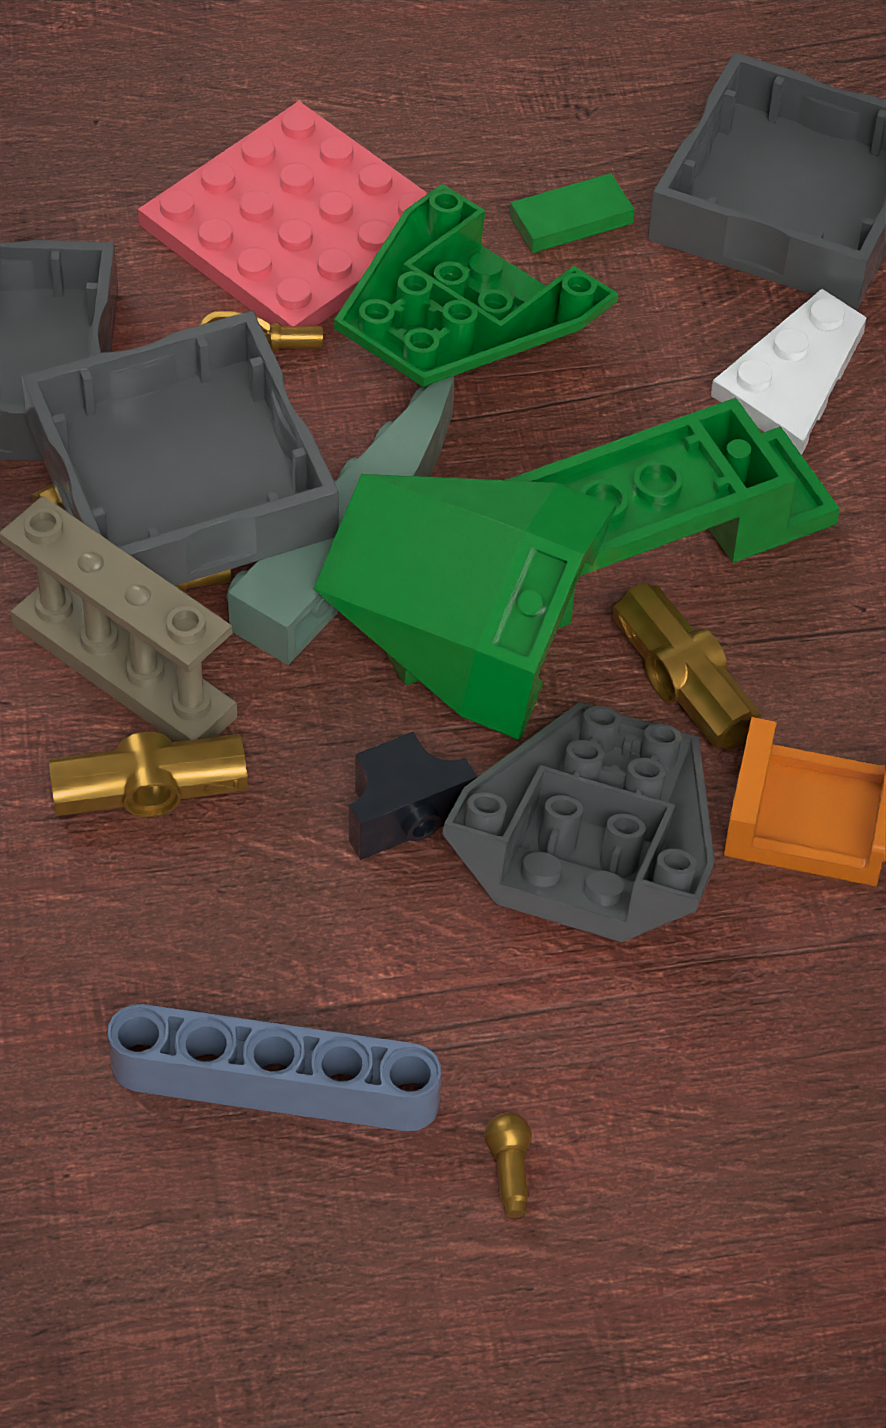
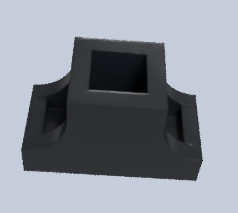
[349,732,477,860]

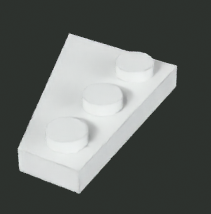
[711,289,866,455]

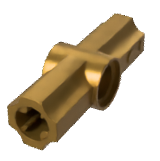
[612,581,762,751]
[49,732,248,817]

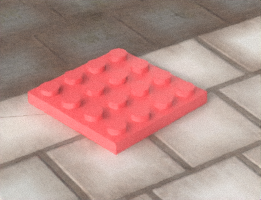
[138,101,428,326]

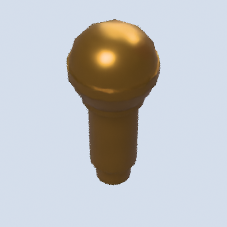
[484,1112,532,1218]

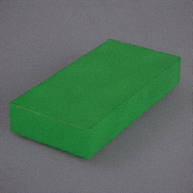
[510,173,635,253]

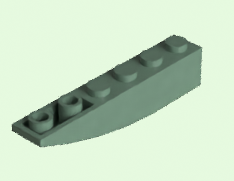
[226,376,455,665]

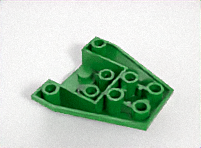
[334,184,619,387]
[313,474,617,741]

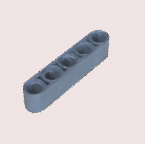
[108,1004,441,1131]

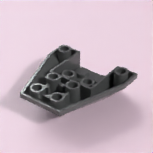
[442,702,715,942]

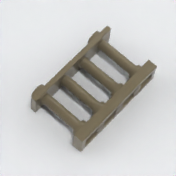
[0,496,238,742]

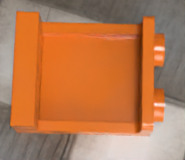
[724,717,886,887]

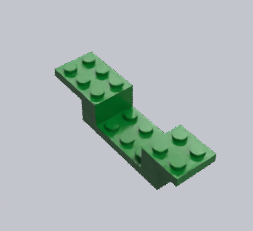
[384,397,840,686]

